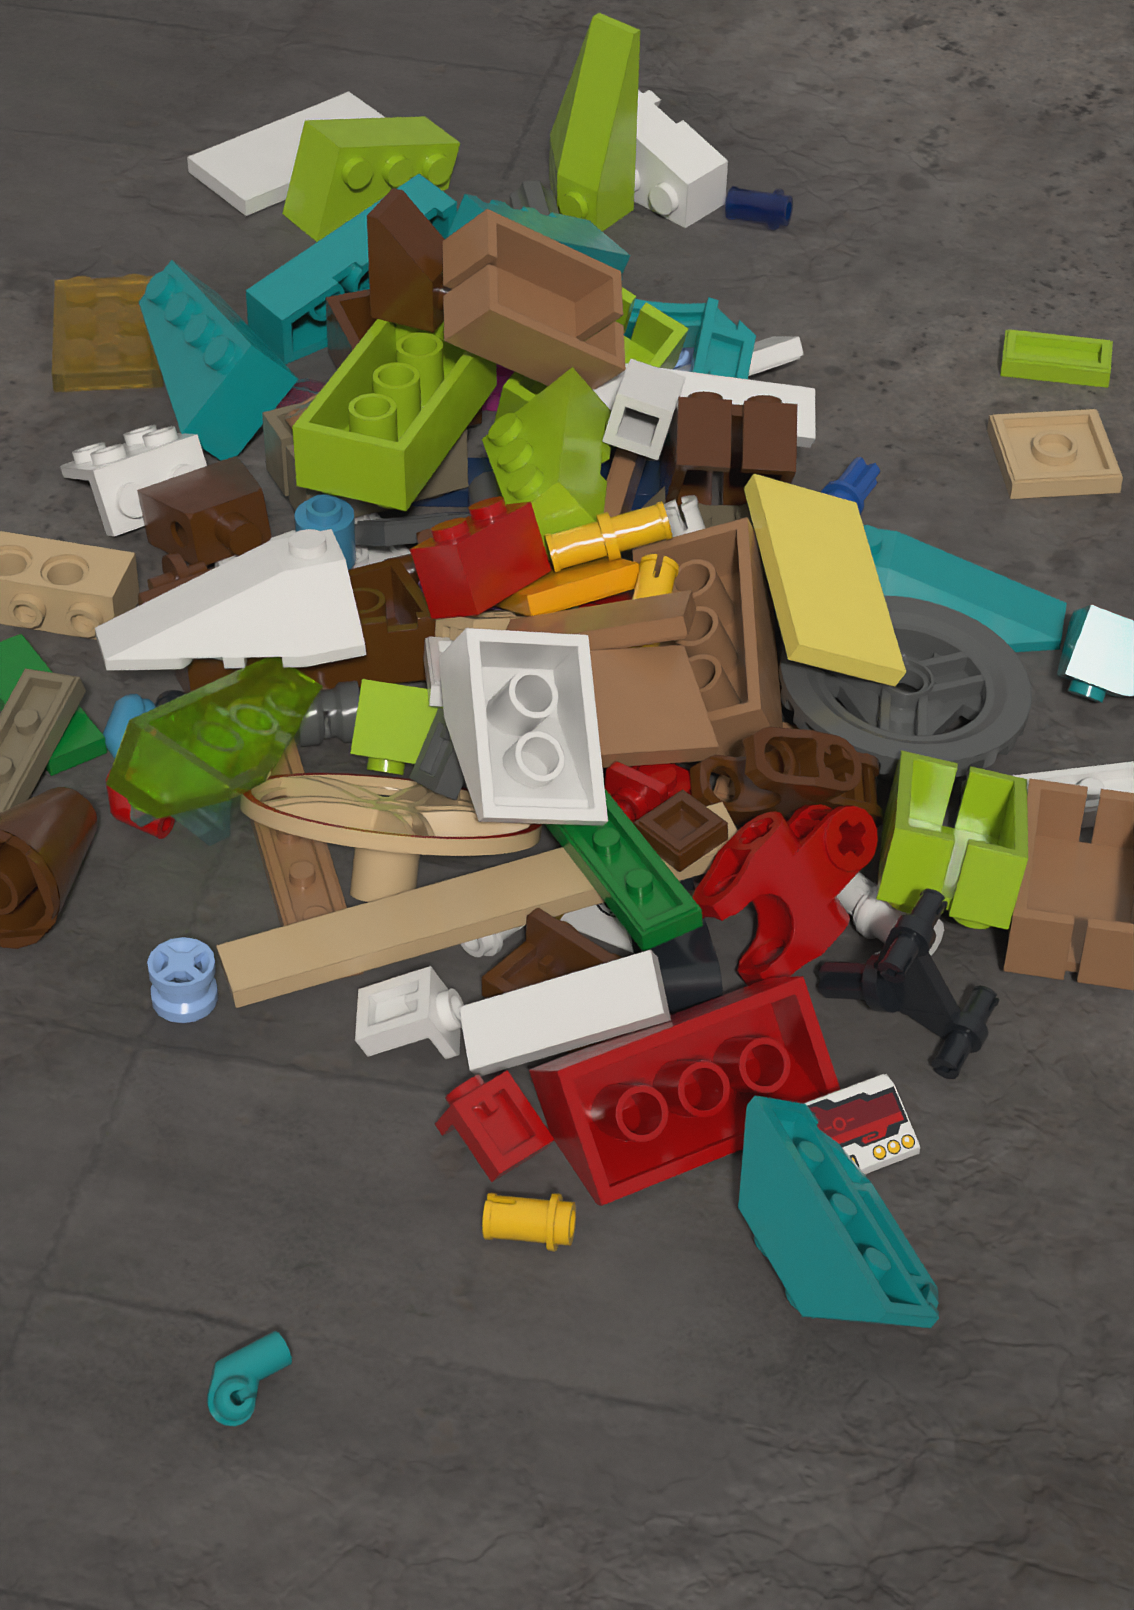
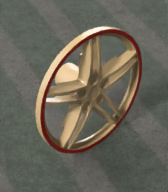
[240,773,542,902]

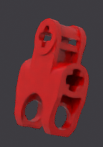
[692,804,878,986]

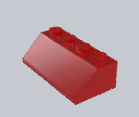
[529,976,841,1206]

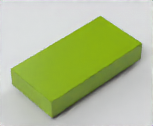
[1000,329,1113,388]

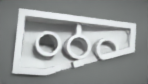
[95,529,366,670]

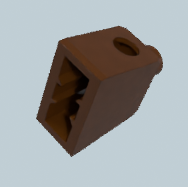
[137,456,272,565]

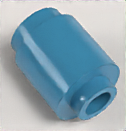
[295,494,356,570]

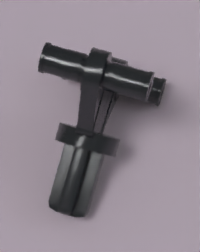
[818,889,999,1079]

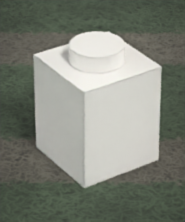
[602,359,686,460]

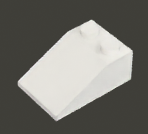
[439,628,608,826]

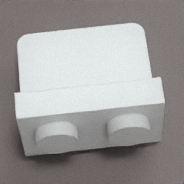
[60,425,207,537]

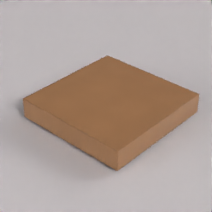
[590,645,719,768]

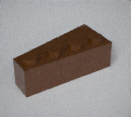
[174,558,436,707]

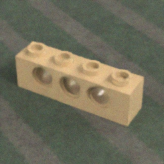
[0,531,139,640]

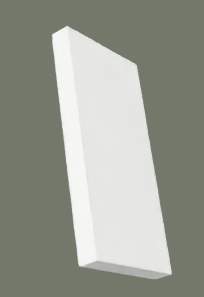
[187,92,386,216]

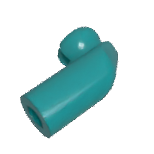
[206,1331,292,1426]

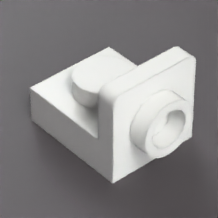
[355,966,464,1059]

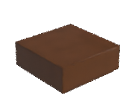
[634,789,728,872]

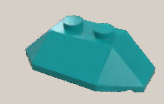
[738,1096,939,1328]

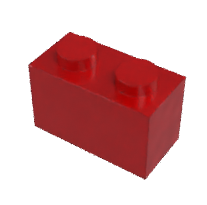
[410,497,552,619]

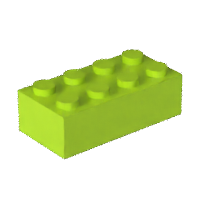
[292,319,497,511]

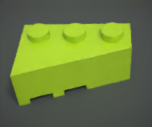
[282,116,460,242]

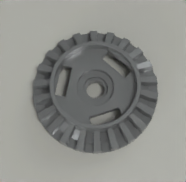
[778,595,1032,781]

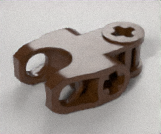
[690,726,884,828]

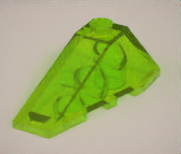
[106,657,323,819]

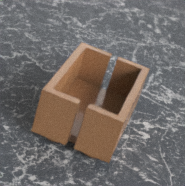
[443,209,625,390]
[1004,778,1134,990]

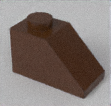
[367,188,451,333]

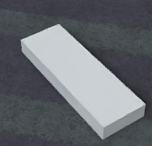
[459,950,671,1076]

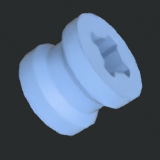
[147,937,218,1023]

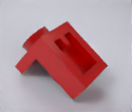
[605,761,692,824]
[435,1070,555,1182]

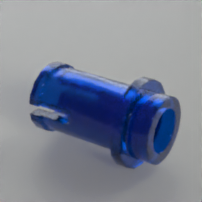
[725,186,793,230]

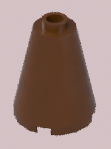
[0,787,98,949]

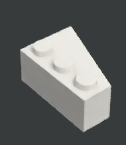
[634,89,728,228]

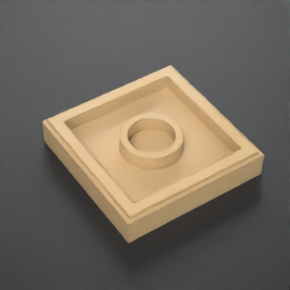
[987,409,1123,499]

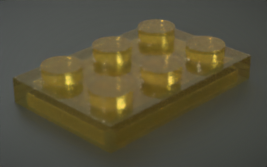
[52,274,164,392]

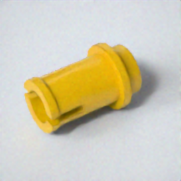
[482,1193,576,1252]

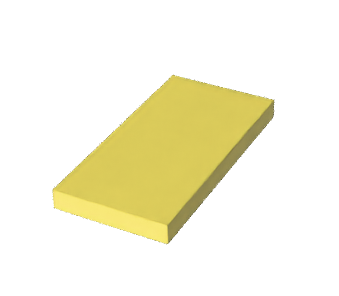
[744,474,906,687]

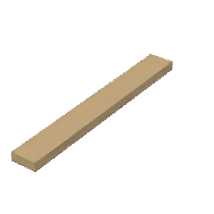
[216,802,738,1008]

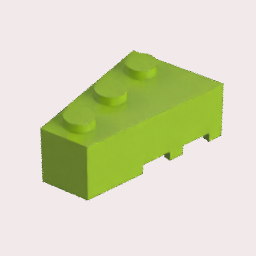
[482,367,611,562]

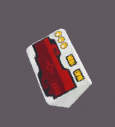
[804,1074,920,1174]

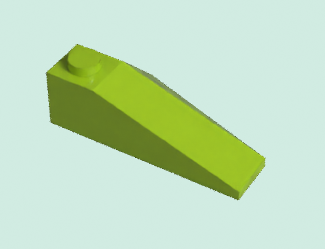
[549,13,640,232]

